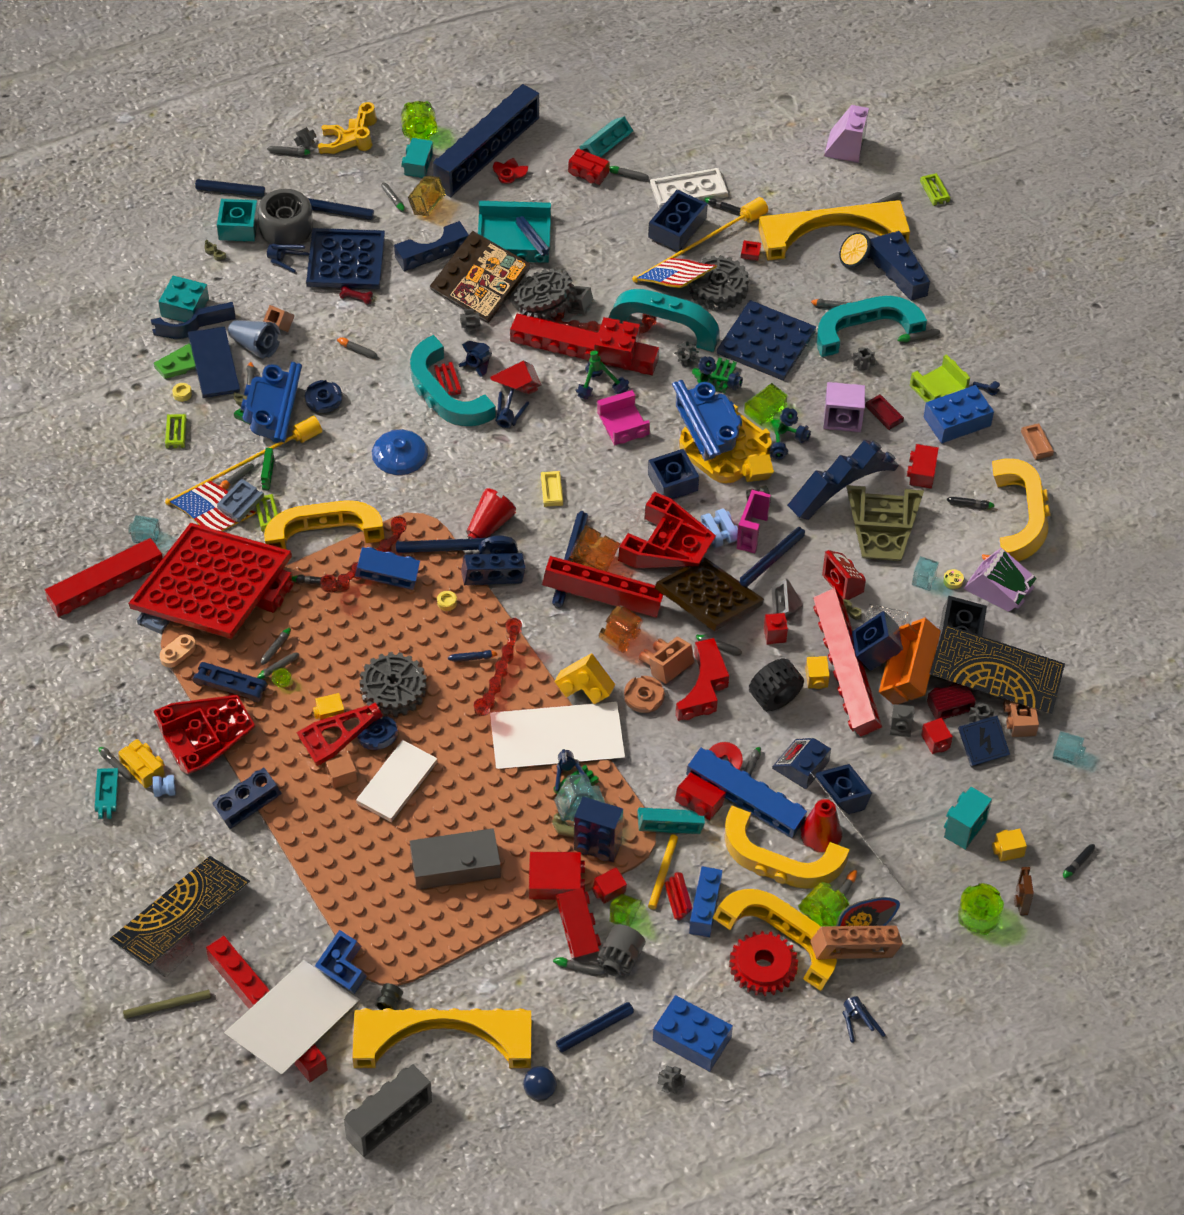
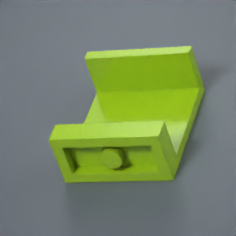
[909,354,970,402]

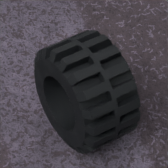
[749,658,804,712]

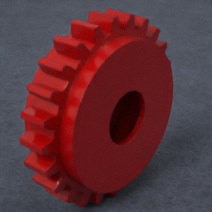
[729,931,798,996]

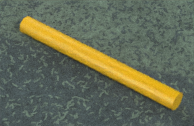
[648,834,678,910]

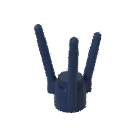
[267,244,309,273]
[495,388,529,428]
[555,749,591,792]
[842,996,886,1043]

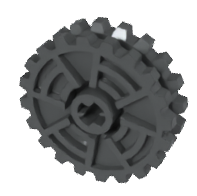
[689,255,749,310]
[514,268,576,320]
[359,652,426,717]

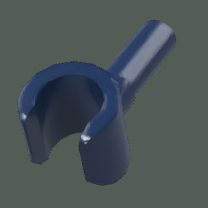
[973,381,1000,396]

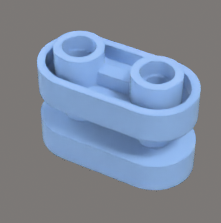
[701,508,738,548]

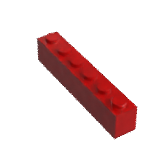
[44,538,163,617]
[542,556,663,618]

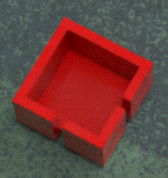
[594,317,640,367]

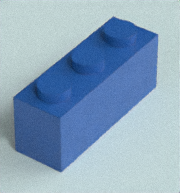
[355,547,420,590]
[689,866,723,938]

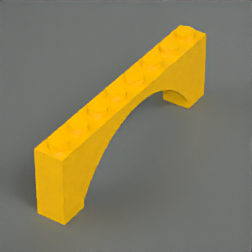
[758,200,910,261]
[352,1008,531,1068]

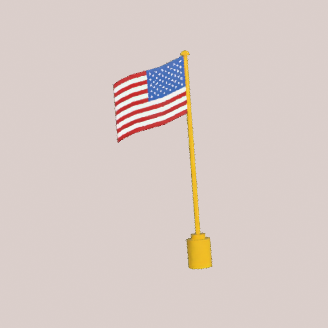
[632,197,768,288]
[165,416,322,532]

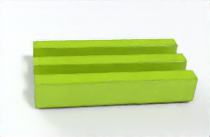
[920,173,950,206]
[165,414,187,448]
[255,494,278,532]

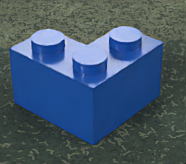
[315,930,367,994]

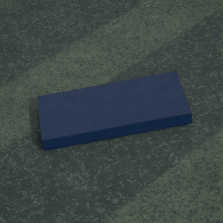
[188,326,240,398]

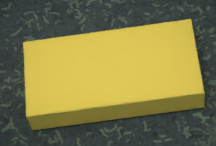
[541,471,563,507]

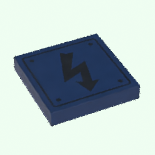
[958,715,1010,767]

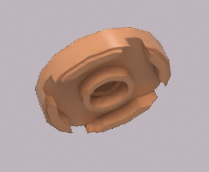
[624,676,665,713]

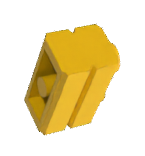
[118,739,165,789]

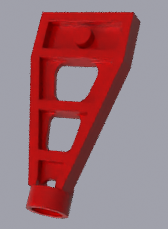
[296,703,383,766]

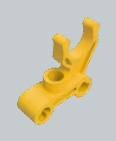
[318,102,377,154]

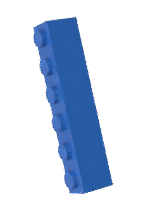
[686,747,807,838]

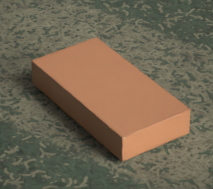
[1021,423,1054,460]

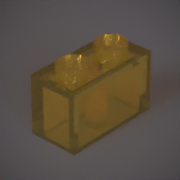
[408,176,446,216]

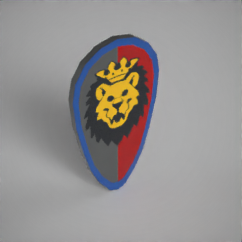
[836,897,900,926]

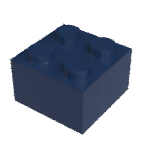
[648,448,699,499]
[852,611,903,671]

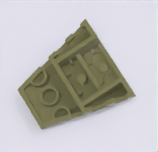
[846,485,924,561]

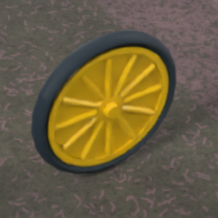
[839,232,871,268]

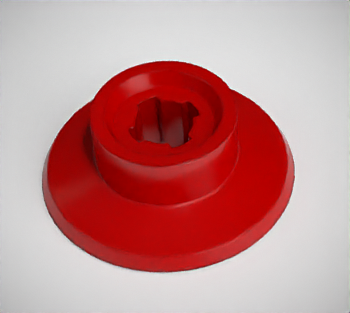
[709,742,743,770]

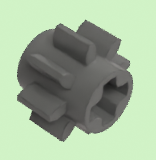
[294,127,317,148]
[460,309,480,332]
[674,341,699,365]
[852,348,876,370]
[969,703,994,722]
[657,1065,686,1094]

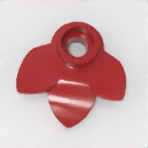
[493,158,528,184]

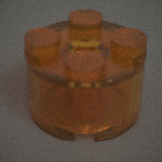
[599,605,643,653]

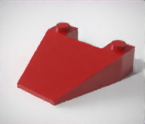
[618,492,716,568]

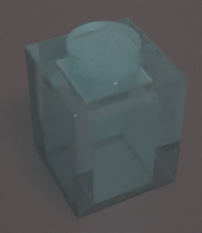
[128,515,160,544]
[912,556,939,591]
[1052,731,1086,765]

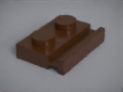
[1014,867,1034,916]

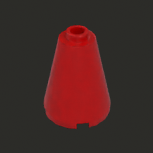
[466,488,516,539]
[801,799,843,852]

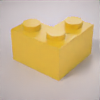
[554,653,616,704]

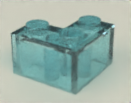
[554,774,605,821]

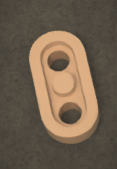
[160,635,196,668]

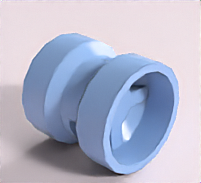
[153,775,176,797]

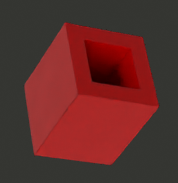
[763,613,788,645]
[921,718,953,754]
[592,867,627,904]

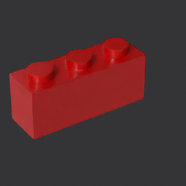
[555,888,601,958]

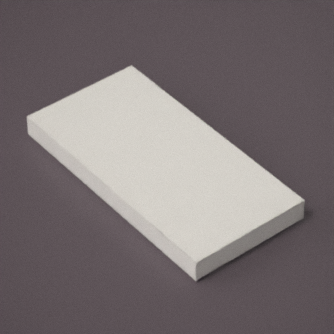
[650,168,728,209]
[356,740,437,822]

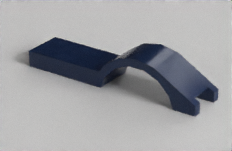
[150,302,236,339]

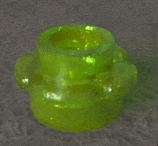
[272,668,292,687]

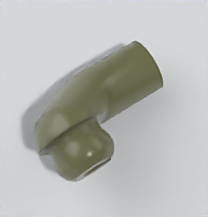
[552,813,574,838]

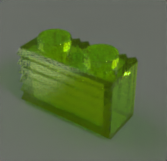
[744,383,787,426]

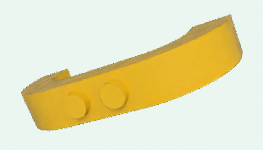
[992,459,1051,562]
[264,500,385,550]
[724,806,850,889]
[713,889,837,991]

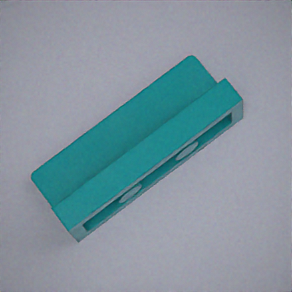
[579,116,633,157]
[637,807,705,834]

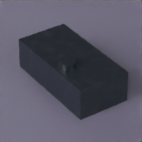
[935,596,987,654]

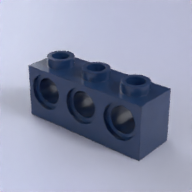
[461,553,526,585]
[212,768,282,829]

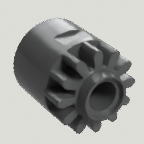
[597,924,646,977]

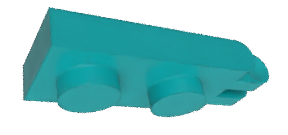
[94,768,119,819]

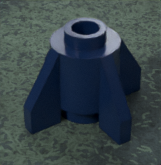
[458,340,492,377]

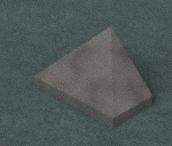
[771,579,803,616]

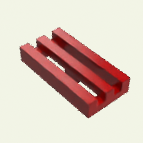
[434,362,461,396]
[664,872,693,920]

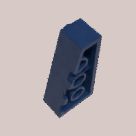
[867,231,930,301]

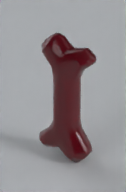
[339,286,373,305]

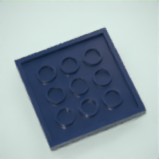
[306,228,385,289]
[717,300,816,381]

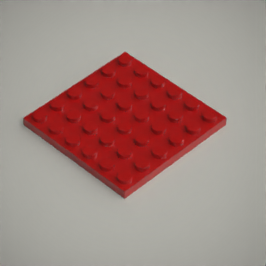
[128,522,292,639]

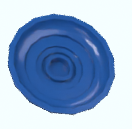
[372,429,428,475]

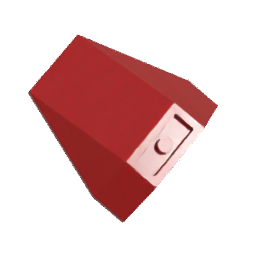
[153,695,255,774]

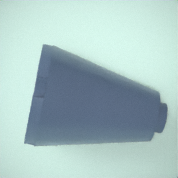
[228,320,280,359]

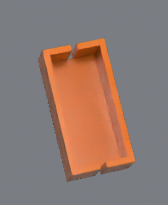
[879,617,941,705]

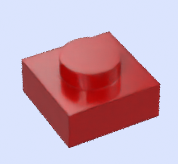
[741,240,761,261]

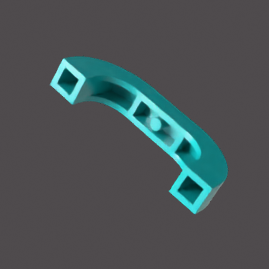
[609,289,720,352]
[817,295,927,357]
[410,335,496,426]

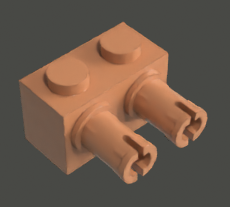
[639,636,694,684]

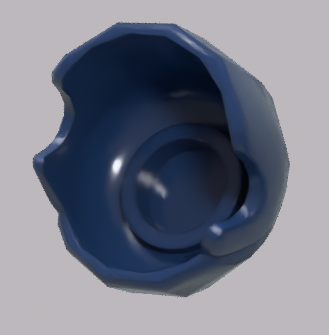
[522,1066,557,1100]

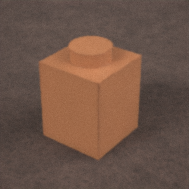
[263,305,295,332]
[326,754,359,789]

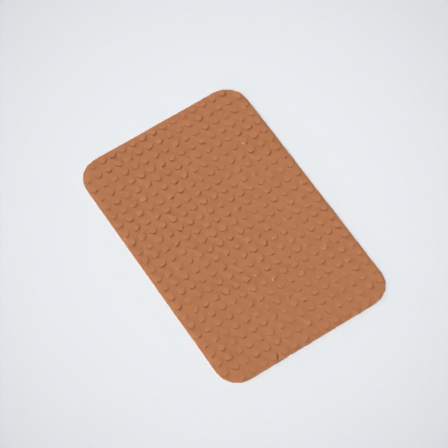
[161,512,656,986]

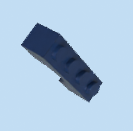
[394,221,469,271]

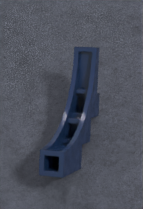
[787,440,899,520]

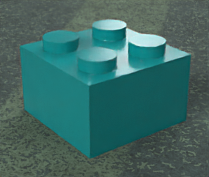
[217,199,258,242]
[158,275,209,322]
[944,787,992,850]

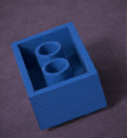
[923,385,994,444]
[653,995,733,1072]

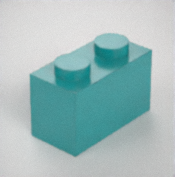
[401,138,433,178]

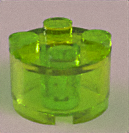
[400,101,437,140]
[798,882,849,926]
[958,883,1004,935]

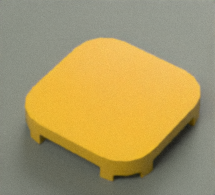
[679,405,772,484]

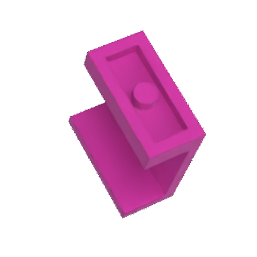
[597,390,650,445]
[736,490,771,554]

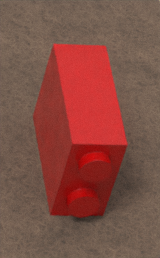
[529,851,585,900]

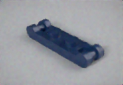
[192,662,268,703]

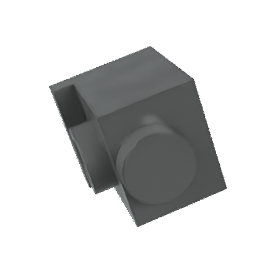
[567,286,594,315]
[890,704,914,737]

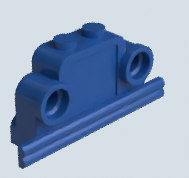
[240,362,302,443]
[672,380,742,461]

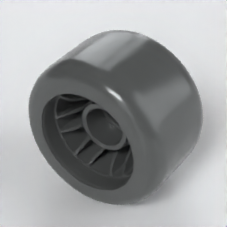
[257,189,313,245]

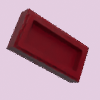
[865,394,904,430]

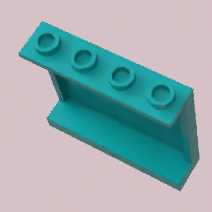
[478,201,551,263]

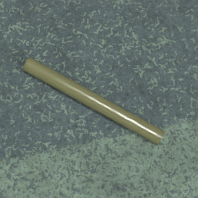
[123,989,211,1019]

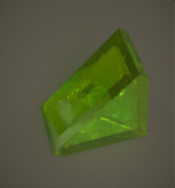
[609,894,642,927]

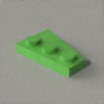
[154,343,196,379]

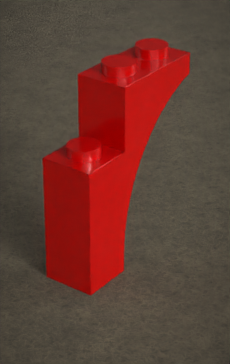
[676,638,729,721]

